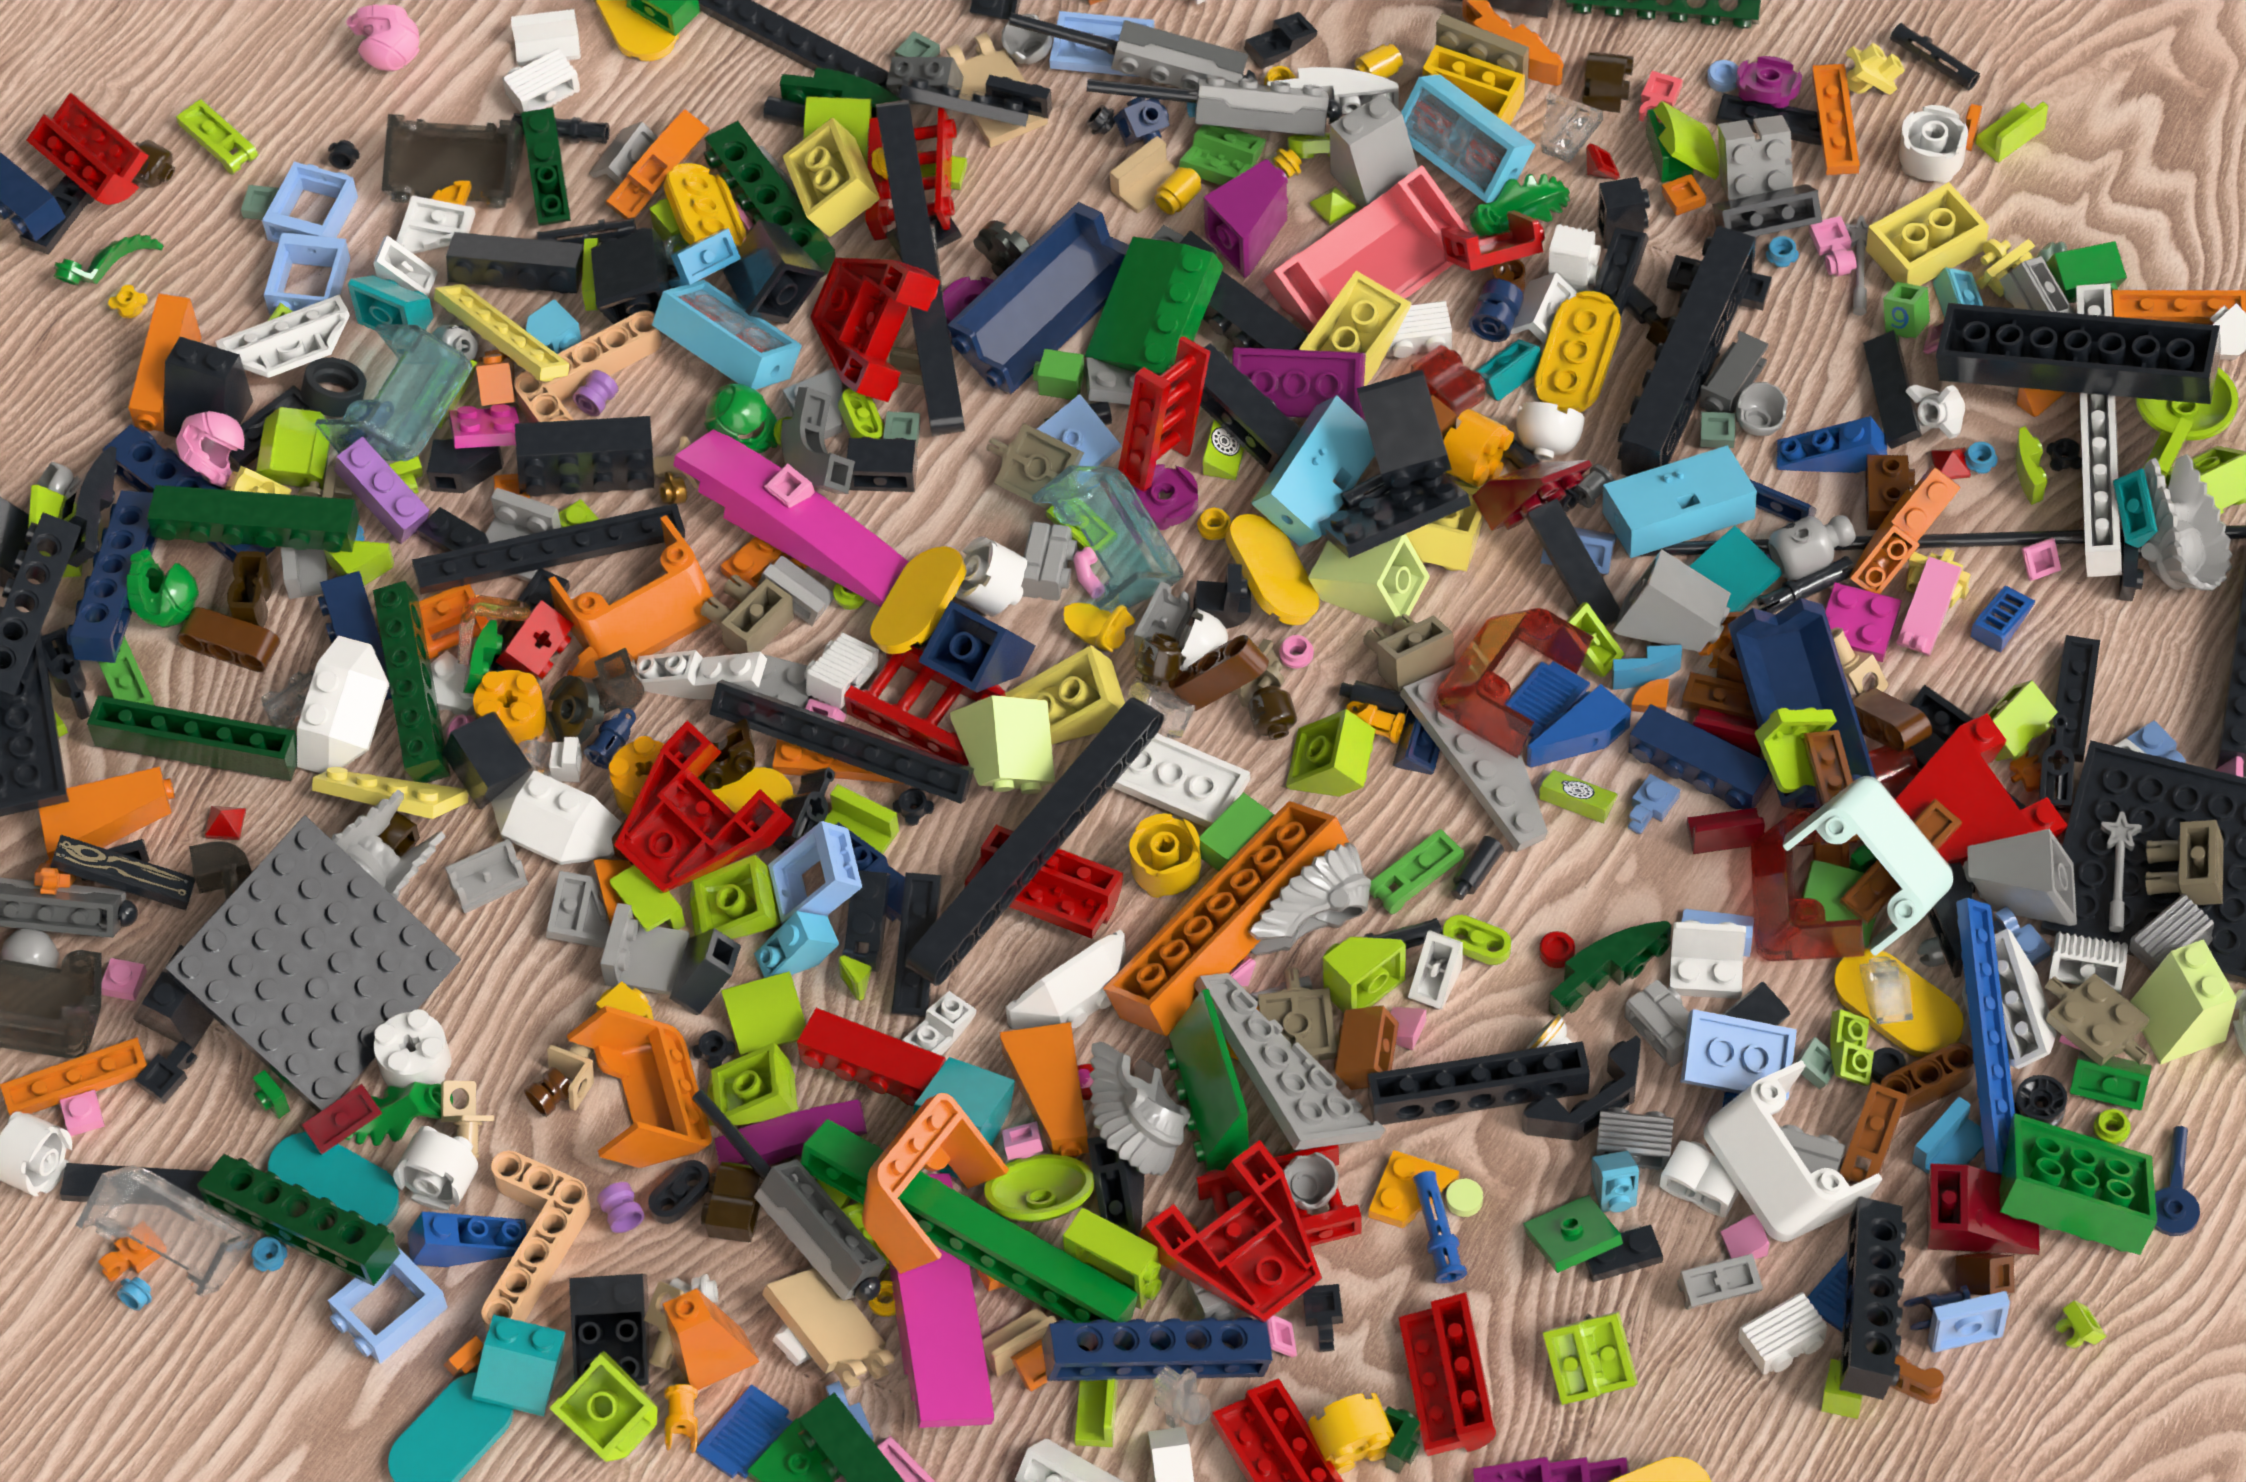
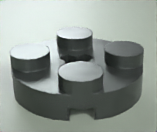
[973,220,1031,277]
[546,676,604,745]

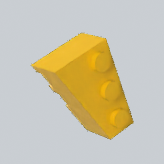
[1422,45,1525,126]

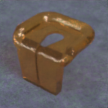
[458,595,531,665]

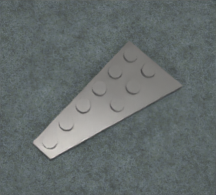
[1400,653,1548,852]
[1194,973,1386,1150]

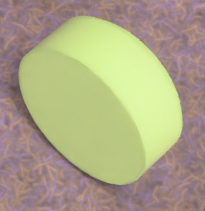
[1446,1179,1483,1217]

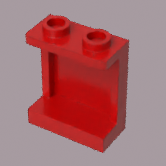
[1441,210,1545,271]

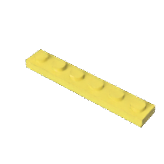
[434,284,569,382]

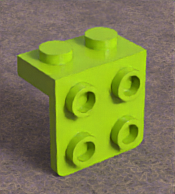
[1755,707,1837,793]

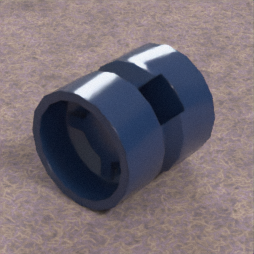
[1469,279,1524,342]

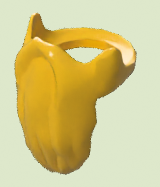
[1063,602,1136,652]

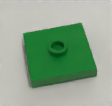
[1523,1194,1623,1273]
[747,1418,838,1482]

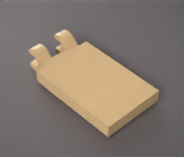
[946,32,1048,148]
[762,1268,895,1390]

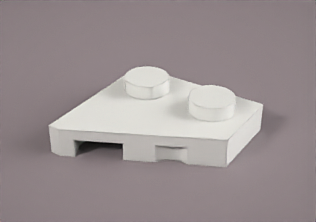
[430,651,482,716]

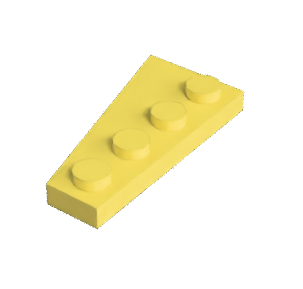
[312,767,469,819]

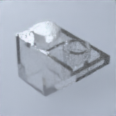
[1124,677,1195,738]
[1860,957,1913,1025]

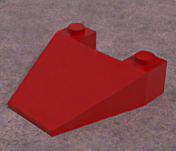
[810,257,940,402]
[1895,713,2067,866]
[614,720,794,893]
[1138,1140,1322,1323]

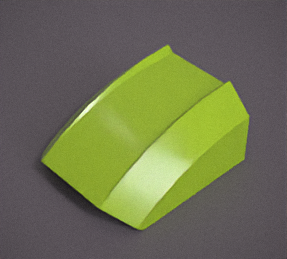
[256,407,332,490]
[689,855,781,939]
[707,1042,799,1126]
[549,1351,658,1462]

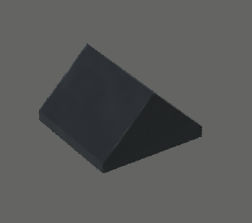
[442,712,532,809]

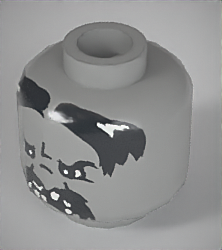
[429,325,478,367]

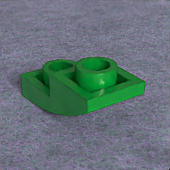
[463,620,503,694]

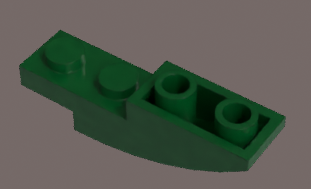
[780,67,901,118]
[521,107,571,226]
[1549,920,1672,1017]

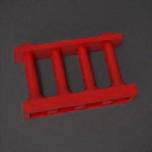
[865,107,957,241]
[1117,336,1210,492]
[844,645,1006,766]
[1196,1145,1362,1246]

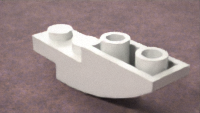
[1267,67,1399,115]
[630,650,767,699]

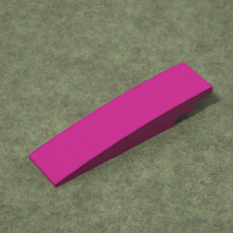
[673,429,909,607]
[889,1173,995,1428]

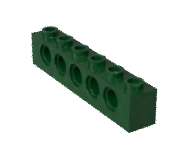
[1566,0,1761,29]
[703,121,836,277]
[373,580,451,783]
[197,1153,400,1286]

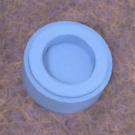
[1707,60,1738,92]

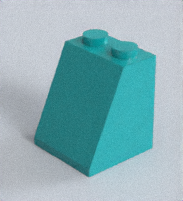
[913,1057,1015,1179]

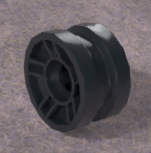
[2014,1075,2068,1127]

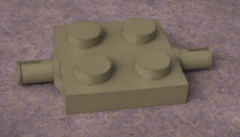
[987,423,1090,509]
[1258,968,1337,1060]
[2045,973,2150,1066]

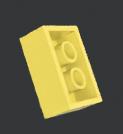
[782,117,880,237]
[1866,182,1989,286]

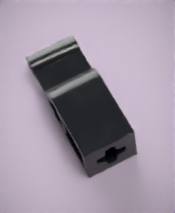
[42,627,90,720]
[2038,715,2074,813]
[773,767,835,853]

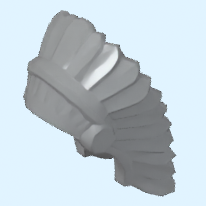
[2141,454,2233,591]
[331,790,446,899]
[1248,843,1371,955]
[1089,1041,1190,1176]

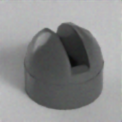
[1917,936,1946,967]

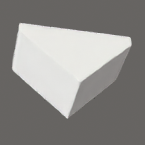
[373,236,438,297]
[1408,930,1463,1009]
[1148,1426,1194,1482]

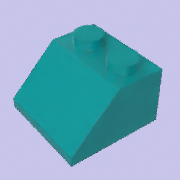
[348,275,434,346]
[472,1315,566,1416]

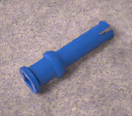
[1413,1171,1468,1284]

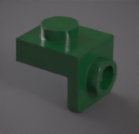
[1385,1406,1421,1474]

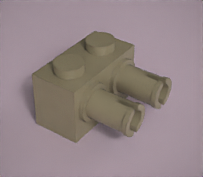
[701,574,794,654]
[1363,614,1455,692]
[2146,820,2224,905]

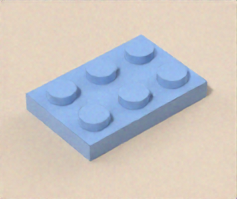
[1049,11,1154,77]
[1680,1009,1797,1101]

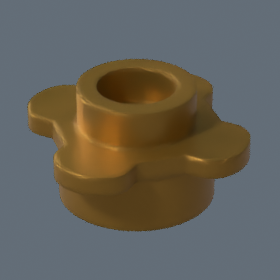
[659,471,687,505]

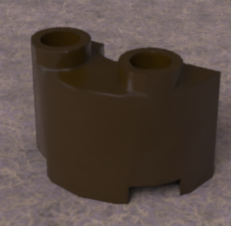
[1581,52,1634,113]
[698,718,755,789]

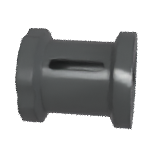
[1571,464,1615,508]

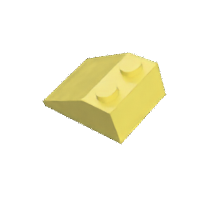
[1299,271,1411,386]
[1406,480,1484,572]
[1005,645,1125,745]

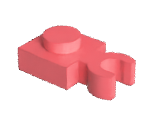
[1639,71,1683,123]

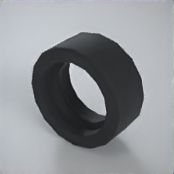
[300,357,367,417]

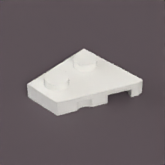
[396,195,476,254]

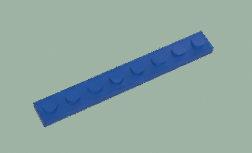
[1956,898,2015,1175]

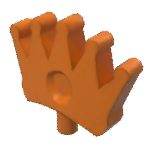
[2010,750,2041,792]

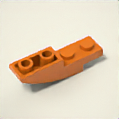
[1462,0,1564,86]
[606,109,710,219]
[1849,465,1961,594]

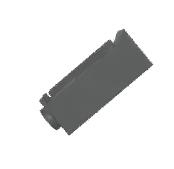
[1699,331,1769,413]

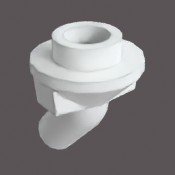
[669,1274,718,1303]

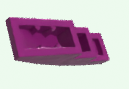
[714,1099,867,1165]
[1473,1457,1630,1482]

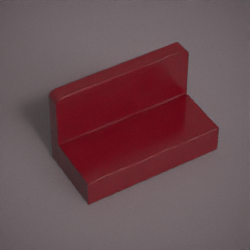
[1693,708,1762,758]
[1687,808,1765,854]
[299,1084,382,1155]

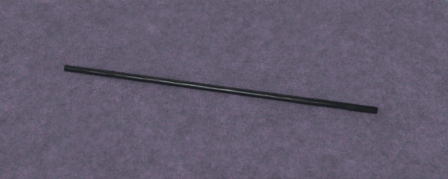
[1640,525,2246,556]

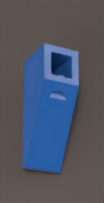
[1777,416,1887,473]
[1527,684,1631,768]
[407,1211,527,1267]

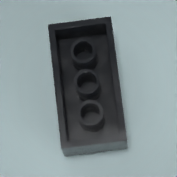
[515,416,654,497]

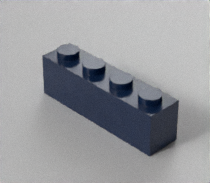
[0,152,66,241]
[317,571,392,701]
[1628,704,1772,810]

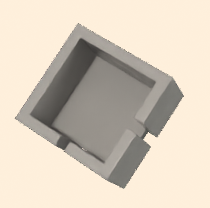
[1718,115,1793,200]

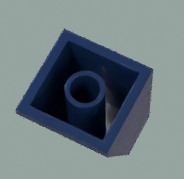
[918,600,1036,692]

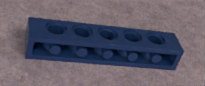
[102,424,276,563]
[67,490,158,663]
[1042,1317,1273,1381]

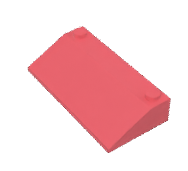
[1262,165,1471,334]

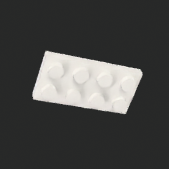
[1112,733,1250,828]

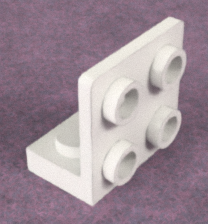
[1670,920,1746,999]

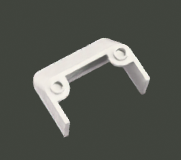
[1704,1060,1883,1242]

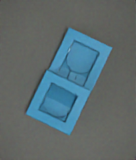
[1612,645,1682,690]

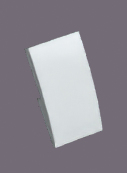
[902,991,977,1056]

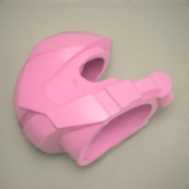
[346,4,420,71]
[176,411,244,489]

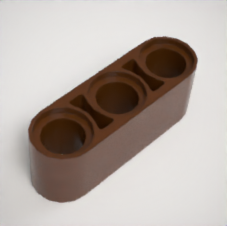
[177,607,281,672]
[1168,635,1269,711]
[1852,688,1932,752]
[1880,1042,1974,1118]

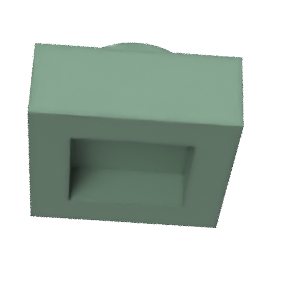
[895,31,940,57]
[241,185,279,220]
[883,411,921,447]
[1700,412,1735,448]
[1795,1037,1834,1090]

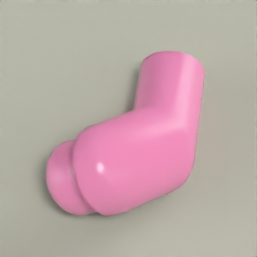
[1073,546,1105,599]

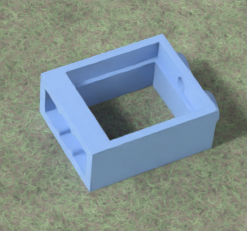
[262,162,358,249]
[264,232,351,315]
[768,821,862,924]
[328,1246,448,1364]

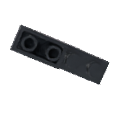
[58,446,117,568]

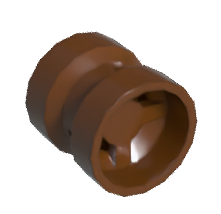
[1493,259,1526,293]
[524,1067,570,1117]

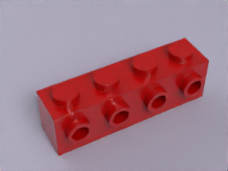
[797,1007,946,1107]

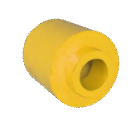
[1353,43,1403,79]
[1154,167,1202,215]

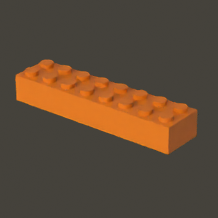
[1103,801,1350,1037]

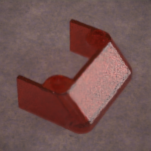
[1433,608,1594,759]
[1751,808,1865,961]

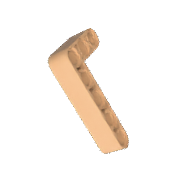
[514,311,662,423]
[481,1151,591,1333]

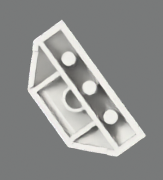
[215,295,350,378]
[297,636,389,774]
[491,770,622,865]
[1962,928,2056,1069]
[1006,930,1126,1030]

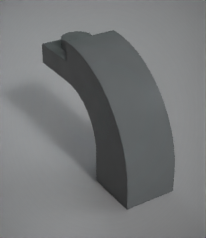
[781,387,855,494]

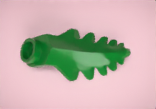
[1469,174,1570,237]
[53,234,164,286]
[346,1082,453,1146]

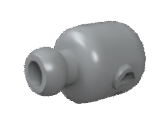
[1768,515,1856,580]

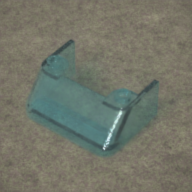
[315,324,472,461]
[1031,465,1184,610]

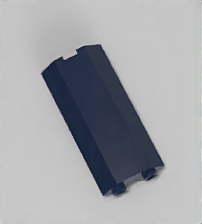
[947,202,1129,394]
[1728,598,1876,813]

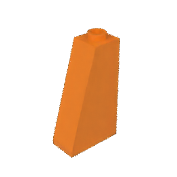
[128,293,202,432]
[39,766,175,859]
[1000,1022,1089,1158]
[663,1288,759,1391]

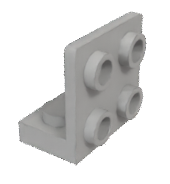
[485,488,561,582]
[600,903,690,995]

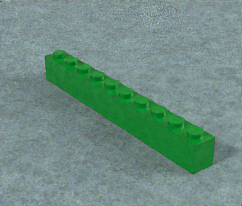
[800,1119,1138,1323]

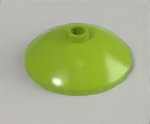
[2135,367,2239,441]
[984,1154,1094,1223]

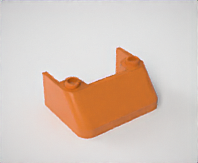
[548,515,714,674]
[567,1005,712,1168]
[862,1093,1009,1274]

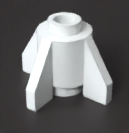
[1905,385,1965,439]

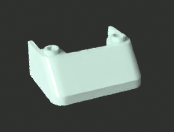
[1783,776,1953,956]

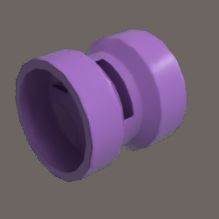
[573,370,618,417]
[597,1182,645,1233]

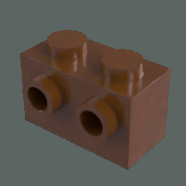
[1865,455,1915,530]

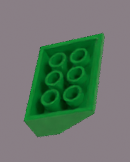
[1084,236,1224,376]
[1164,988,1249,1172]
[1999,1113,2157,1255]

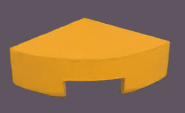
[431,180,472,206]

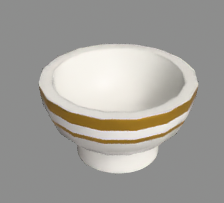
[1525,1014,1572,1050]

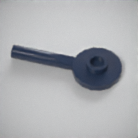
[2154,1126,2200,1236]

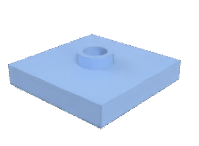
[1037,394,1122,480]
[1928,1291,2010,1353]

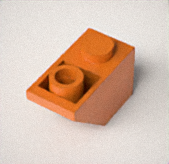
[476,349,516,406]

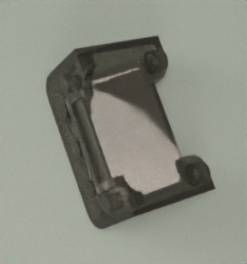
[381,114,525,208]
[0,950,102,1058]

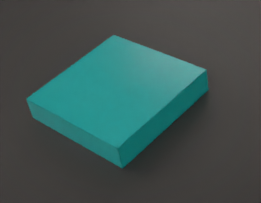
[1689,525,1783,612]

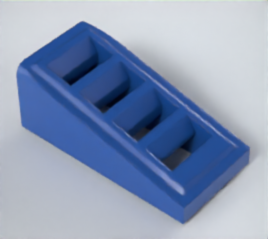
[1971,585,2035,653]

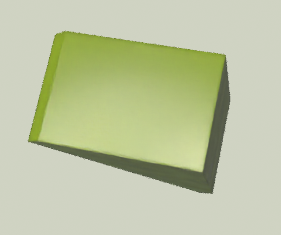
[324,540,394,586]
[1561,602,1625,677]

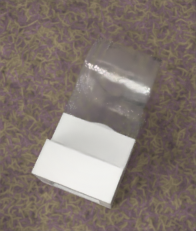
[518,737,582,782]

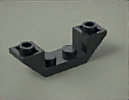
[1522,1035,1641,1141]

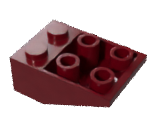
[1472,460,1592,531]
[1927,1163,2040,1255]

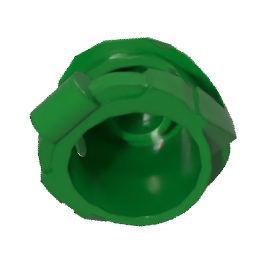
[704,384,778,454]
[127,549,199,628]

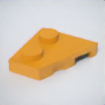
[1368,1150,1460,1229]

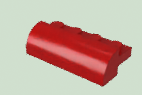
[26,92,149,205]
[964,824,1123,939]
[1398,1292,1496,1456]
[1210,1378,1344,1482]

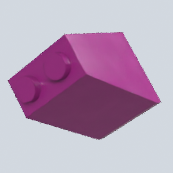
[1203,159,1288,279]

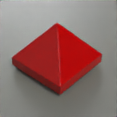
[1586,143,1620,180]
[1931,447,1971,479]
[205,806,246,840]

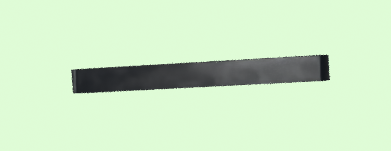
[876,99,965,436]
[906,697,1164,986]

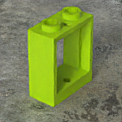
[1063,1207,1162,1309]

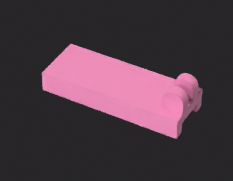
[1896,556,1962,656]

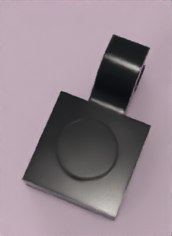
[135,1040,197,1104]
[1303,1284,1343,1352]

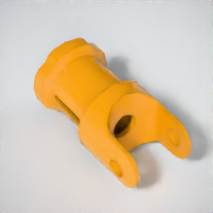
[1346,701,1405,744]
[664,1384,698,1453]

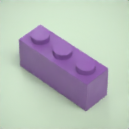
[334,436,430,544]

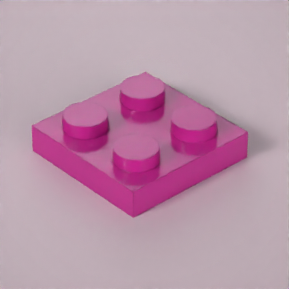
[449,404,519,448]
[1825,583,1902,662]

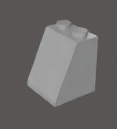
[1330,94,1418,208]
[1613,549,1731,652]
[1964,829,2077,926]

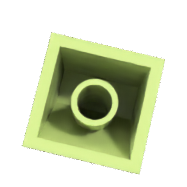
[1308,534,1430,626]
[950,695,1055,794]
[2130,939,2237,1065]

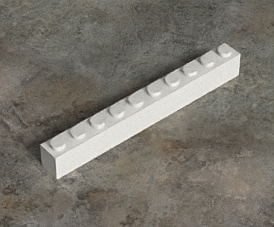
[2076,284,2122,577]

